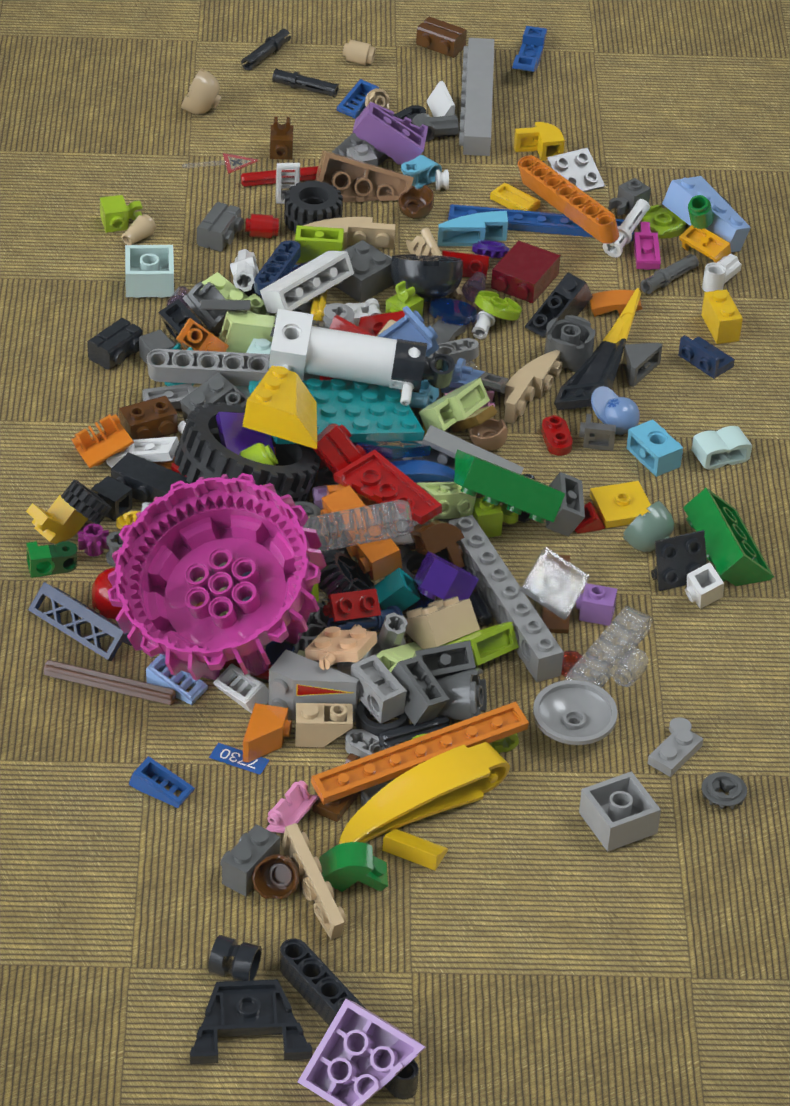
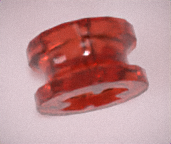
[561,650,583,677]

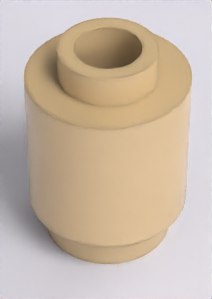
[343,40,376,65]

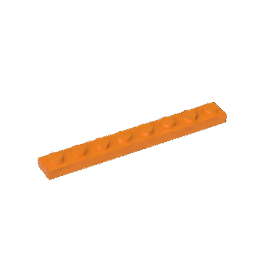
[311,701,529,805]

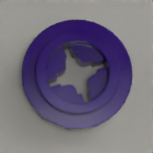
[472,240,510,258]

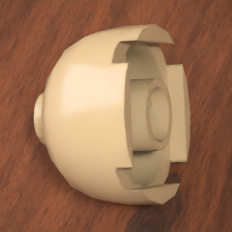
[181,68,222,114]

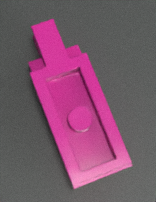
[634,222,661,270]

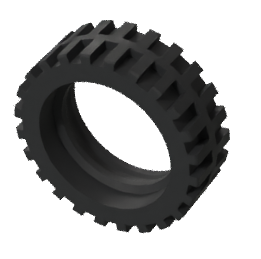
[174,402,321,502]

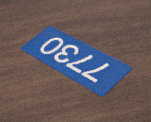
[209,743,269,775]

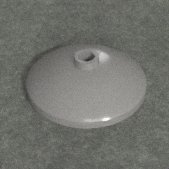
[533,680,617,745]

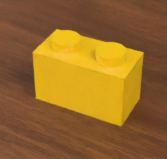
[701,289,743,344]

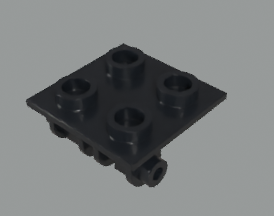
[651,530,707,591]

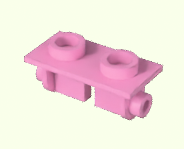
[266,781,319,833]

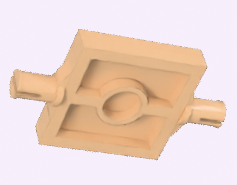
[305,625,377,670]

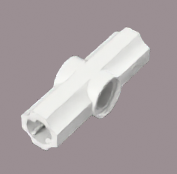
[230,249,259,292]

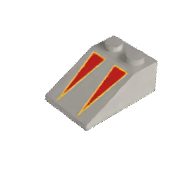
[269,650,359,722]

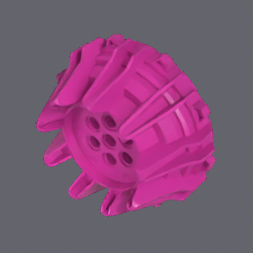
[108,473,326,680]

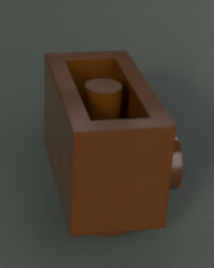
[119,395,178,440]

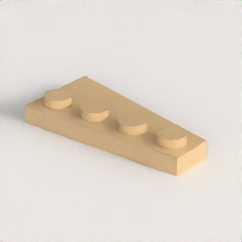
[281,823,346,940]

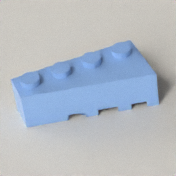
[662,176,751,252]

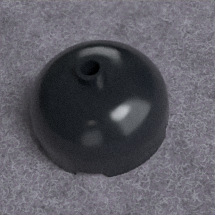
[391,254,463,302]

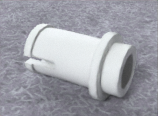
[472,310,495,339]

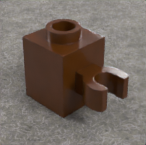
[270,117,293,160]

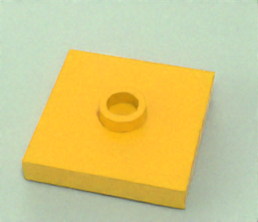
[589,481,651,528]

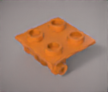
[71,414,134,468]

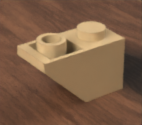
[295,703,353,747]

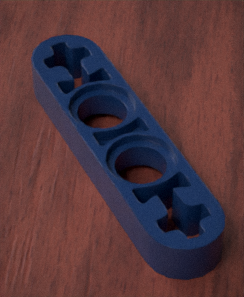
[254,240,301,295]

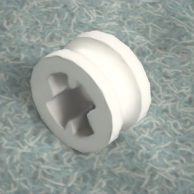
[435,170,449,190]

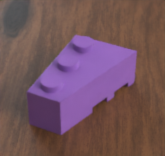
[353,102,428,165]

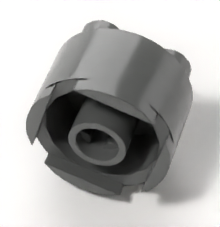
[544,315,595,372]

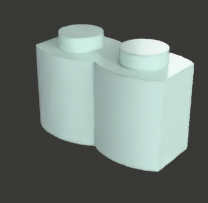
[691,426,752,470]

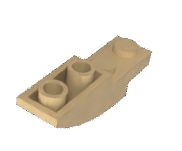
[303,217,395,250]
[504,350,562,424]

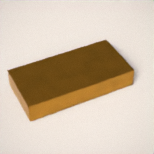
[450,405,497,432]

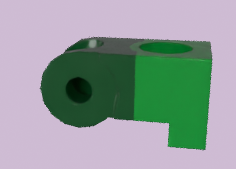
[26,541,77,578]

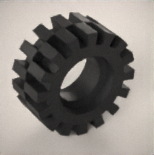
[61,479,112,524]

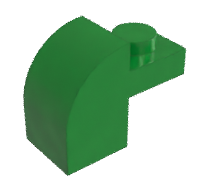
[319,842,388,892]

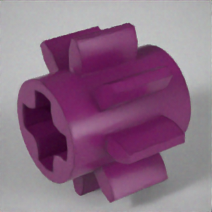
[78,524,109,557]

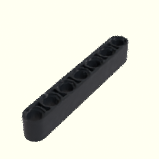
[280,938,419,1099]

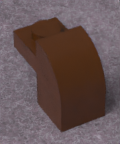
[408,519,465,568]

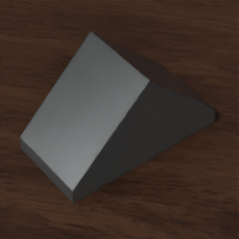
[622,343,663,387]

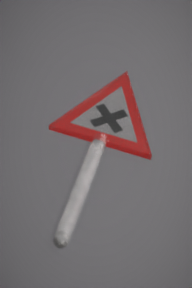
[182,153,259,174]

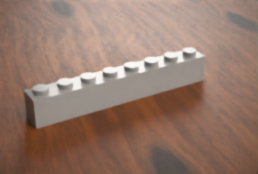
[459,38,495,156]

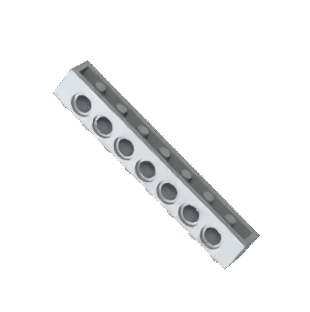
[448,515,564,683]

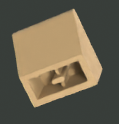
[405,596,480,649]

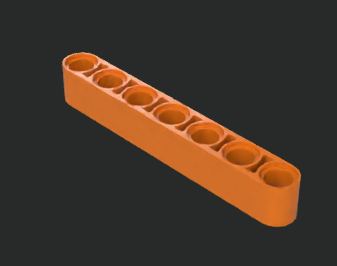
[518,155,619,244]

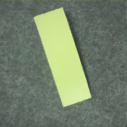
[419,378,490,431]

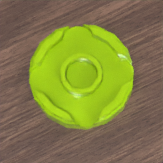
[640,205,686,238]
[475,290,522,320]

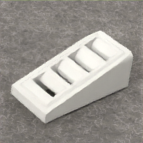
[275,163,300,204]
[213,663,269,713]

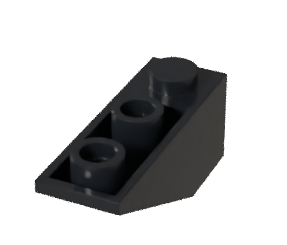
[525,272,593,338]

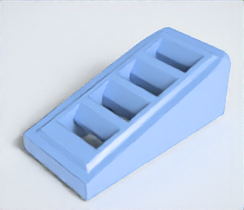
[146,654,208,705]

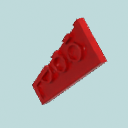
[334,449,442,525]

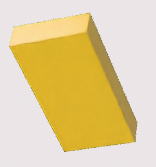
[490,183,541,212]

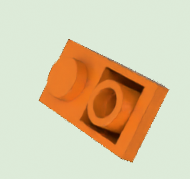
[176,318,229,352]

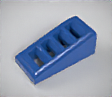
[336,79,379,119]
[129,756,195,808]

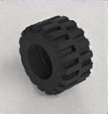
[284,181,343,234]

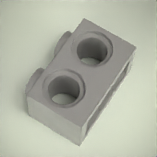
[350,654,406,724]

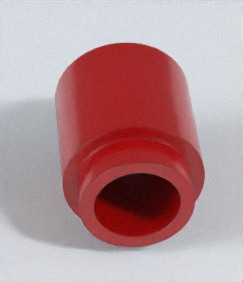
[245,214,279,239]

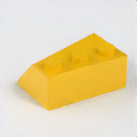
[242,365,317,449]

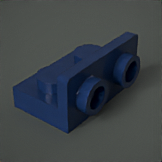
[678,335,735,379]

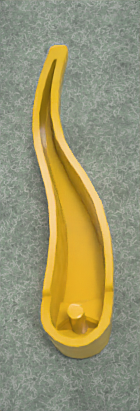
[339,742,510,844]

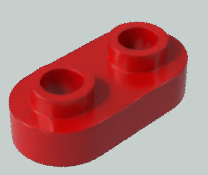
[541,415,573,456]

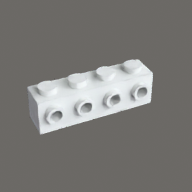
[260,251,354,313]

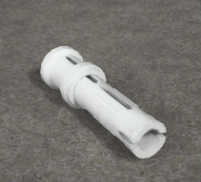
[603,199,650,258]

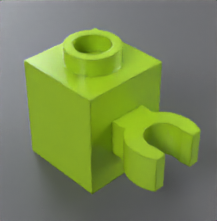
[100,195,143,233]
[385,281,424,318]
[472,497,518,538]

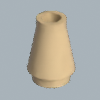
[122,214,156,245]

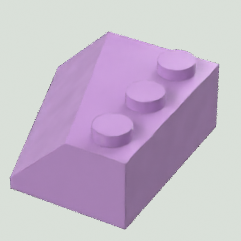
[298,999,426,1106]

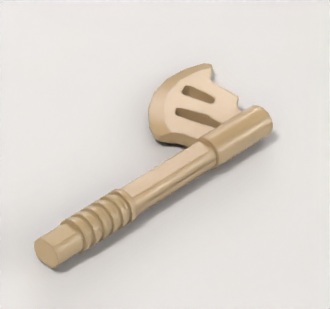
[406,228,463,299]

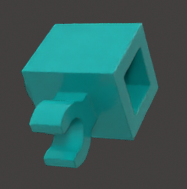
[374,568,420,612]

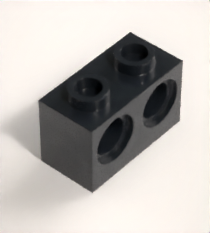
[158,299,204,339]

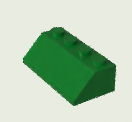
[454,449,566,524]
[683,487,774,586]

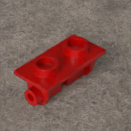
[442,250,490,280]
[323,589,381,622]

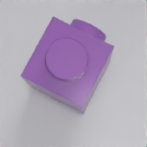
[576,583,618,626]

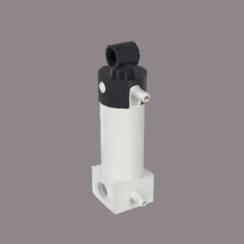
[269,309,455,406]

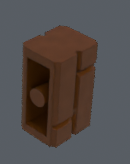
[416,16,467,58]

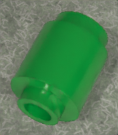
[688,195,714,229]

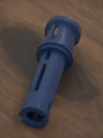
[327,606,403,632]

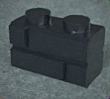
[87,318,143,370]

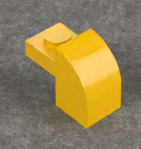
[514,122,565,161]
[26,495,88,544]

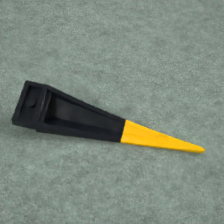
[554,288,641,410]

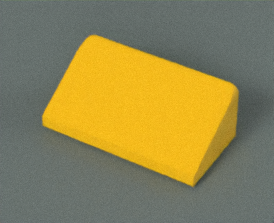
[383,829,448,871]

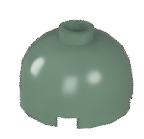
[623,501,674,552]

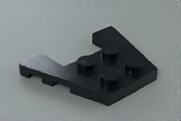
[190,979,313,1064]

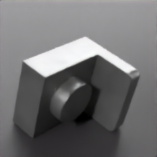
[579,414,616,451]

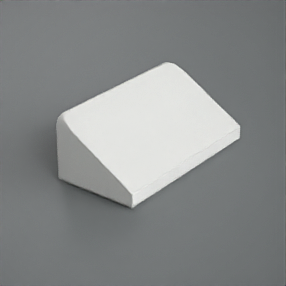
[427,81,455,117]

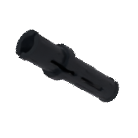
[241,29,291,71]
[272,68,339,98]

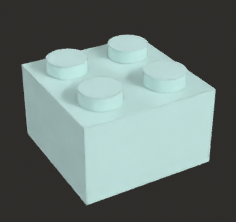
[125,245,174,298]

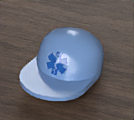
[591,386,640,435]

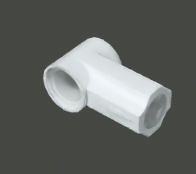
[702,254,742,292]

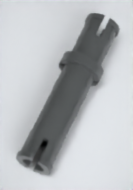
[641,254,699,294]

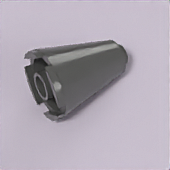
[435,668,487,721]

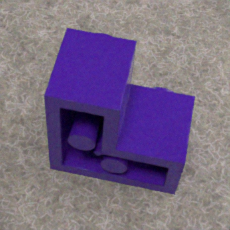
[413,551,479,601]

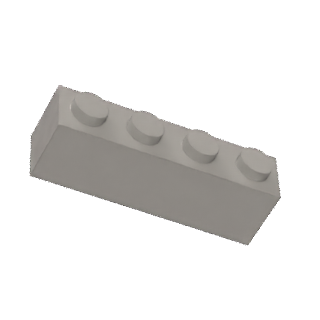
[415,425,524,474]

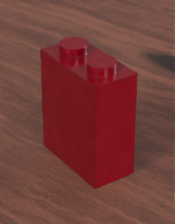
[491,240,561,303]

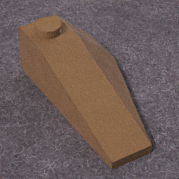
[315,150,414,202]

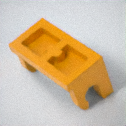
[679,225,731,263]

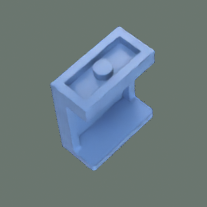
[377,305,439,357]

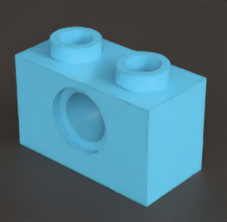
[626,420,683,477]

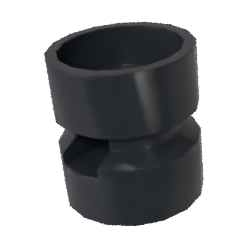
[208,935,262,981]

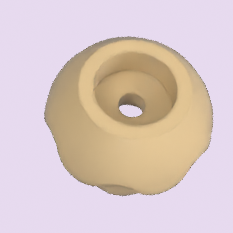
[365,88,390,109]

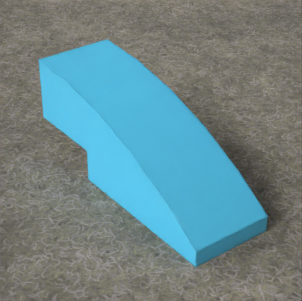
[437,211,508,246]

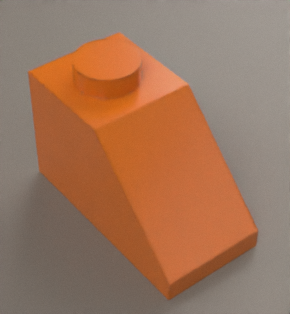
[243,703,292,762]

